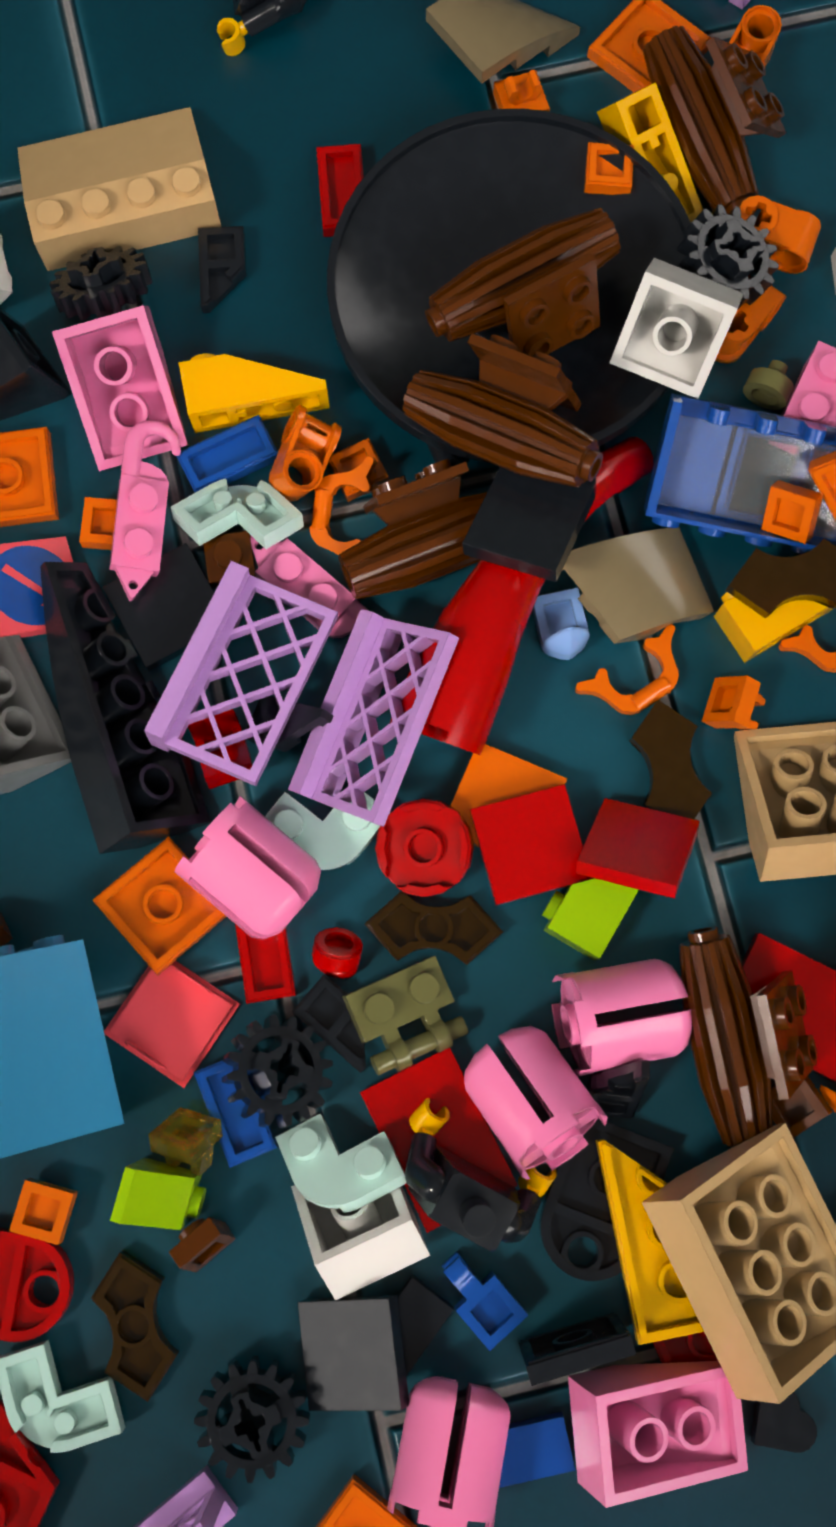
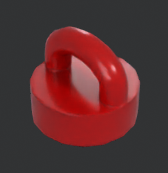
[312,927,363,979]

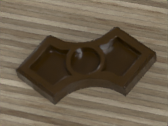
[725,538,836,618]
[629,700,712,819]
[365,891,503,965]
[91,1250,179,1402]

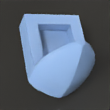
[532,587,590,660]

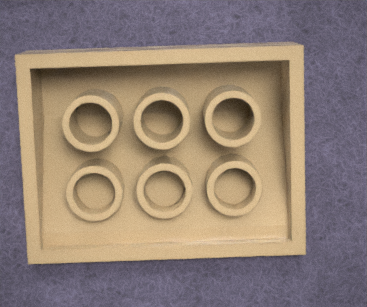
[17,107,221,271]
[734,722,836,882]
[642,1123,836,1404]

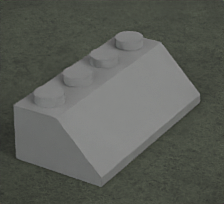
[0,635,71,795]

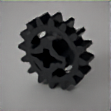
[677,204,779,310]
[49,246,153,320]
[221,1015,333,1129]
[194,1356,310,1483]

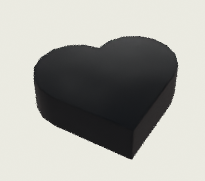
[750,1392,817,1453]

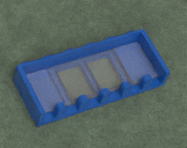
[644,393,836,554]

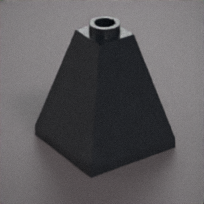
[0,308,72,421]

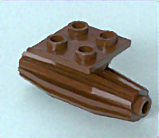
[643,26,786,214]
[425,208,621,357]
[403,333,603,488]
[338,458,487,599]
[679,927,817,1147]

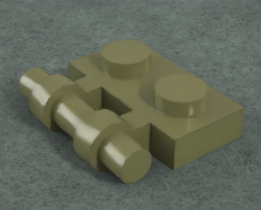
[342,956,468,1076]

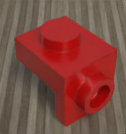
[188,709,253,789]

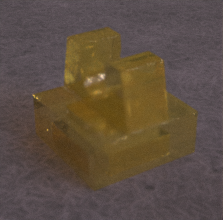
[148,1107,223,1176]

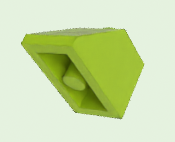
[542,878,639,960]
[110,1157,206,1230]

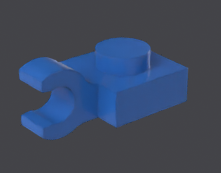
[442,1251,528,1351]

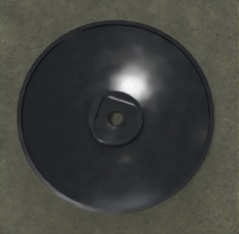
[327,109,691,463]

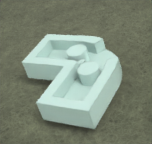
[170,478,304,549]
[265,792,391,870]
[275,1114,407,1213]
[0,1340,126,1453]

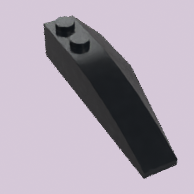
[40,562,211,854]

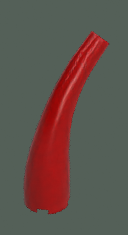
[390,436,654,755]

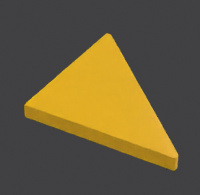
[595,1139,704,1345]

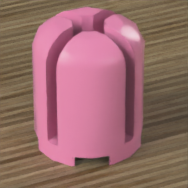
[174,796,321,940]
[551,959,692,1076]
[464,1026,608,1179]
[387,1376,511,1527]

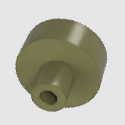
[743,360,794,410]

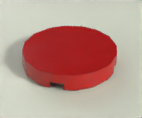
[375,798,474,897]

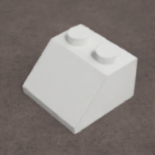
[610,258,744,399]
[291,1185,430,1300]

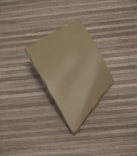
[426,0,580,84]
[562,527,714,644]

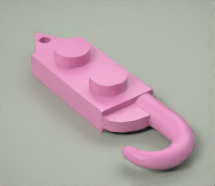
[109,420,181,601]
[250,536,369,639]

